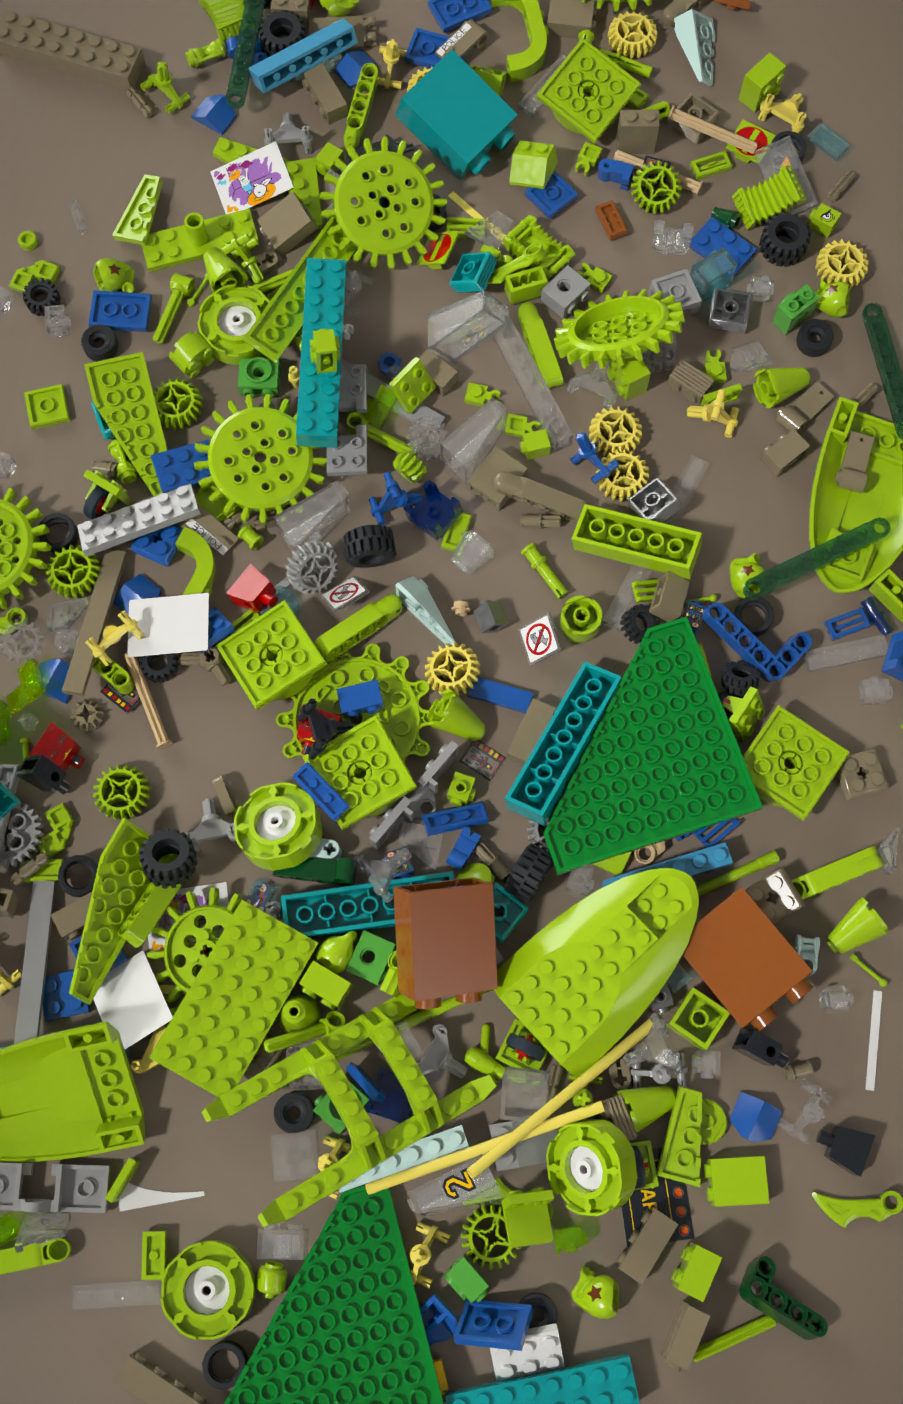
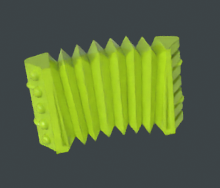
[198,0,255,42]
[731,165,807,230]
[502,215,576,280]

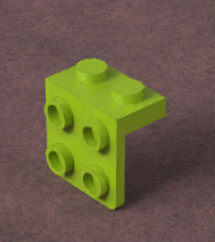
[501,1187,554,1248]

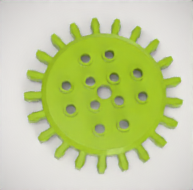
[320,137,447,270]
[554,289,685,369]
[194,394,327,525]
[0,488,51,610]

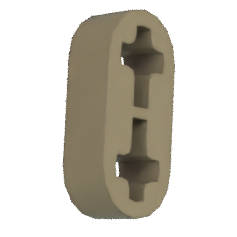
[244,251,279,280]
[211,775,236,815]
[608,1048,631,1090]

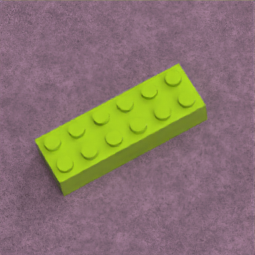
[571,504,703,579]

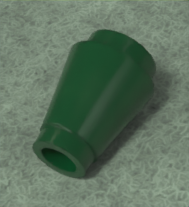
[711,207,741,229]

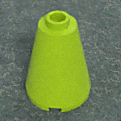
[203,247,248,293]
[753,367,810,408]
[427,689,486,741]
[827,897,890,954]
[278,994,321,1034]
[613,1085,677,1133]

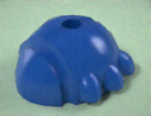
[377,351,402,373]

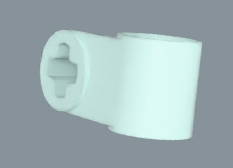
[310,838,342,860]
[794,934,820,977]

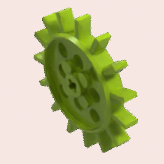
[147,887,242,1003]

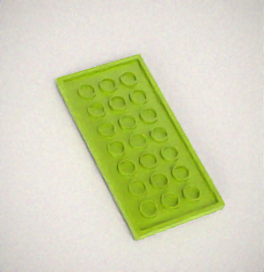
[149,900,318,1097]

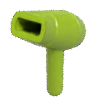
[464,1024,507,1081]

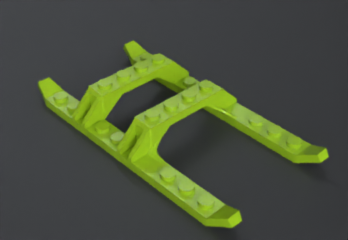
[201,993,498,1227]

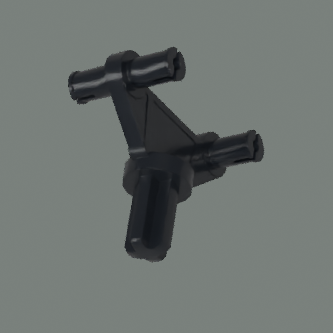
[297,699,353,760]

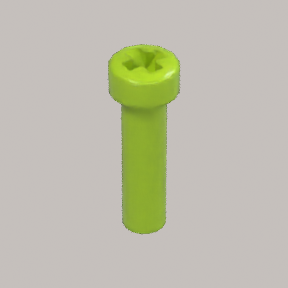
[20,738,31,761]

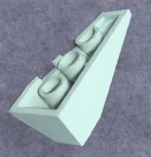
[674,9,715,86]
[395,576,457,647]

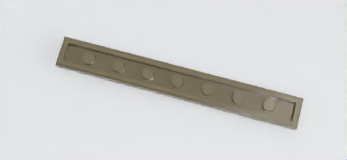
[62,549,127,696]

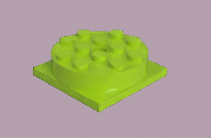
[536,37,641,144]
[216,600,327,711]
[743,705,850,821]
[303,715,418,831]

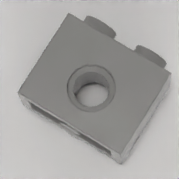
[541,265,591,318]

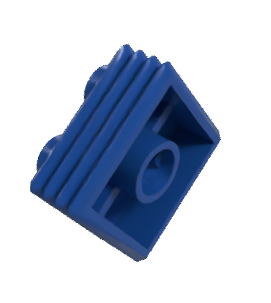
[131,524,183,567]

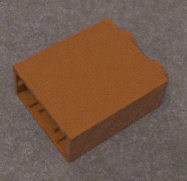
[393,877,498,1009]
[682,887,814,1032]

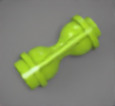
[185,38,227,68]
[108,439,137,484]

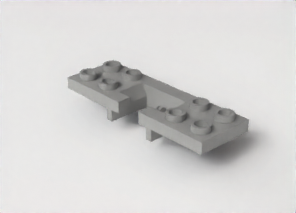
[327,364,368,476]
[369,741,459,851]
[0,1162,111,1213]

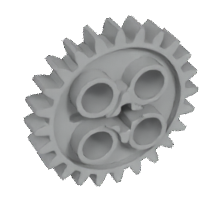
[0,802,44,869]

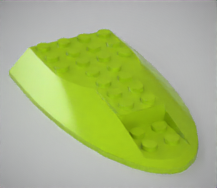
[809,397,903,594]
[494,868,699,1079]
[0,1021,146,1162]

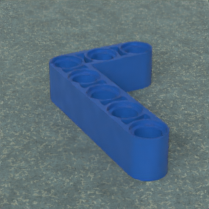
[702,602,812,682]

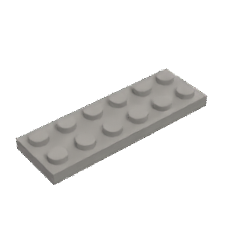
[77,484,200,556]

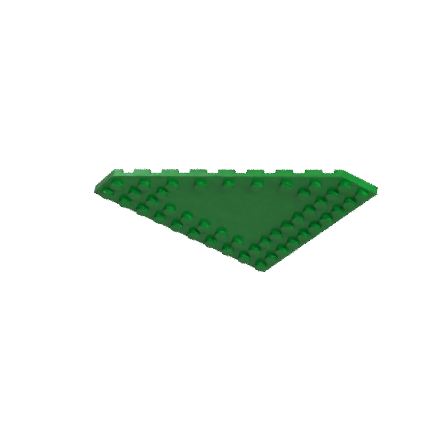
[543,616,763,875]
[224,1185,444,1404]

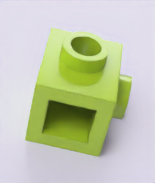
[447,771,476,807]

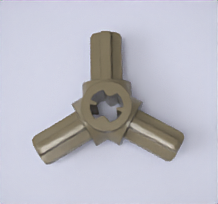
[180,634,231,686]

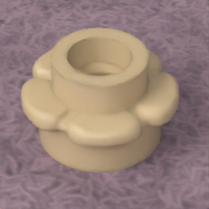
[451,601,471,616]

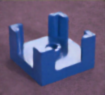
[881,631,903,682]

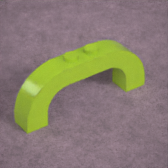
[490,0,549,83]
[175,527,216,597]

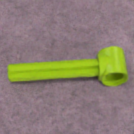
[153,273,195,344]
[347,412,418,456]
[264,1011,345,1053]

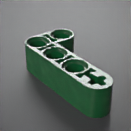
[272,857,358,886]
[739,1256,828,1341]

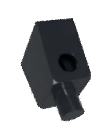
[15,755,70,794]
[731,1029,789,1068]
[816,1126,875,1177]

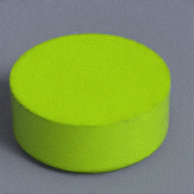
[18,231,38,251]

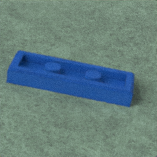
[468,677,533,714]
[292,762,351,823]
[422,802,489,836]

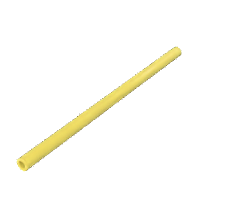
[466,1018,657,1179]
[365,1101,605,1195]

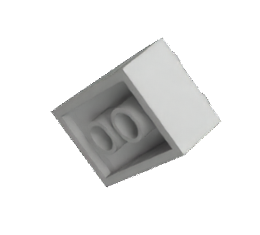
[489,1114,558,1171]

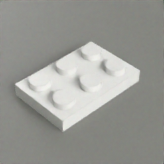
[490,1323,565,1382]

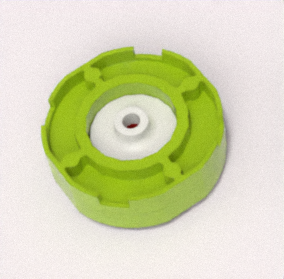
[197,284,270,365]
[234,782,323,871]
[546,1119,637,1216]
[160,1240,256,1340]

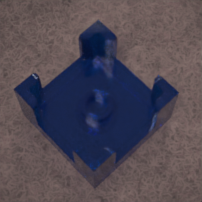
[403,480,463,541]
[365,1067,413,1123]

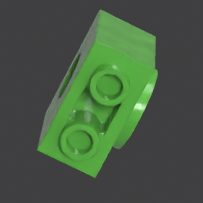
[772,284,820,335]
[238,357,281,398]
[345,930,396,987]
[313,1080,370,1135]
[443,1254,489,1303]

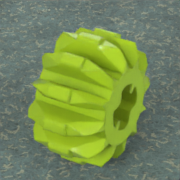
[393,450,427,484]

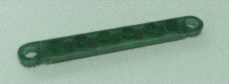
[226,0,265,110]
[862,303,903,440]
[743,517,891,600]

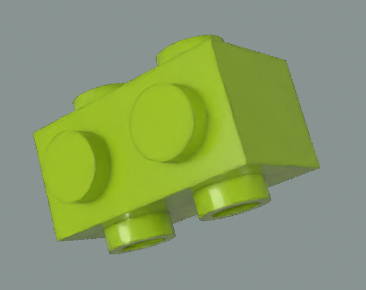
[310,329,340,374]

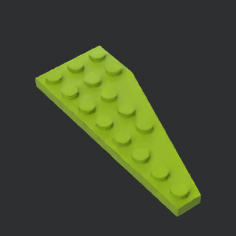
[84,352,167,497]
[69,819,171,1005]

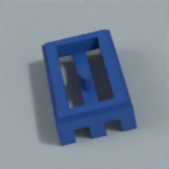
[824,607,871,641]
[694,818,740,848]
[346,1062,386,1102]

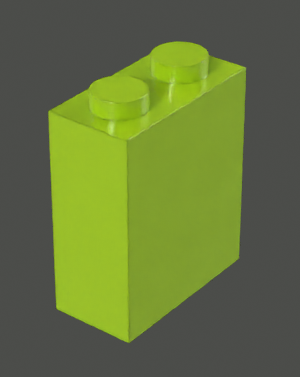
[704,1156,770,1207]

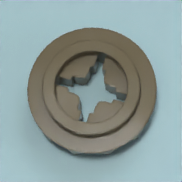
[70,699,104,732]

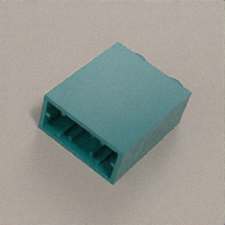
[395,49,518,179]

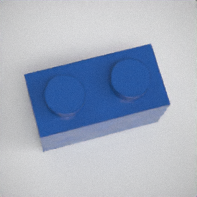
[336,679,384,719]

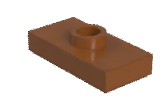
[714,0,751,10]
[595,200,628,241]

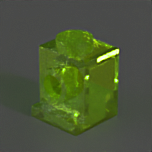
[552,1226,587,1255]

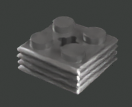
[707,288,752,333]
[627,477,683,523]

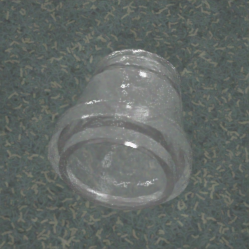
[449,530,496,577]

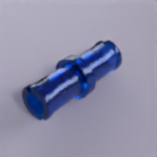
[860,596,894,637]

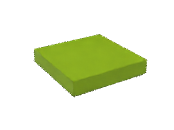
[24,384,70,430]

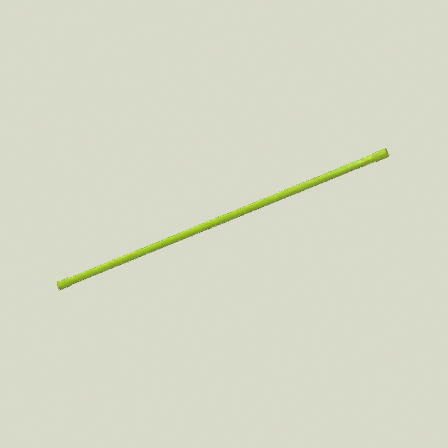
[293,850,780,1082]

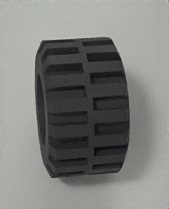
[259,10,306,57]
[759,212,811,267]
[343,525,397,568]
[139,828,197,889]
[505,843,553,903]

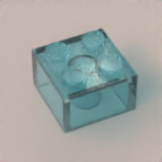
[690,247,738,303]

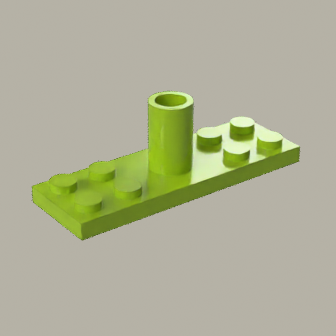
[142,208,259,272]

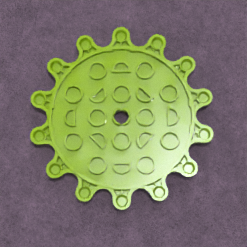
[276,643,430,781]

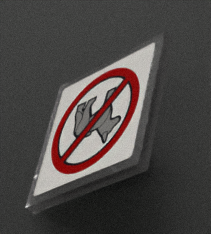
[320,575,370,613]
[518,612,562,666]

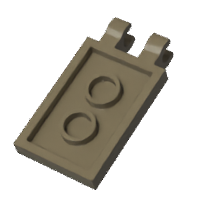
[309,16,377,52]

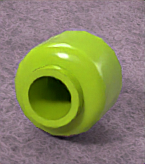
[256,1261,288,1299]

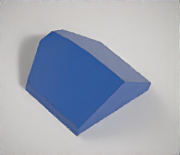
[334,50,378,88]
[191,94,236,135]
[113,573,161,615]
[29,658,71,704]
[729,1092,782,1142]
[420,1293,457,1346]

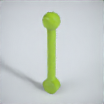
[187,273,209,307]
[684,594,717,604]
[849,954,888,987]

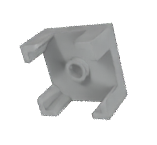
[649,269,702,315]

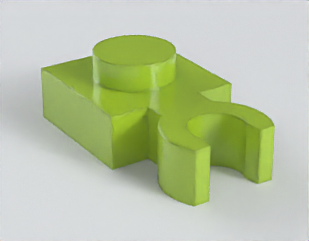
[575,141,603,176]
[480,244,513,268]
[577,263,613,294]
[704,350,727,384]
[464,382,500,407]
[504,413,540,438]

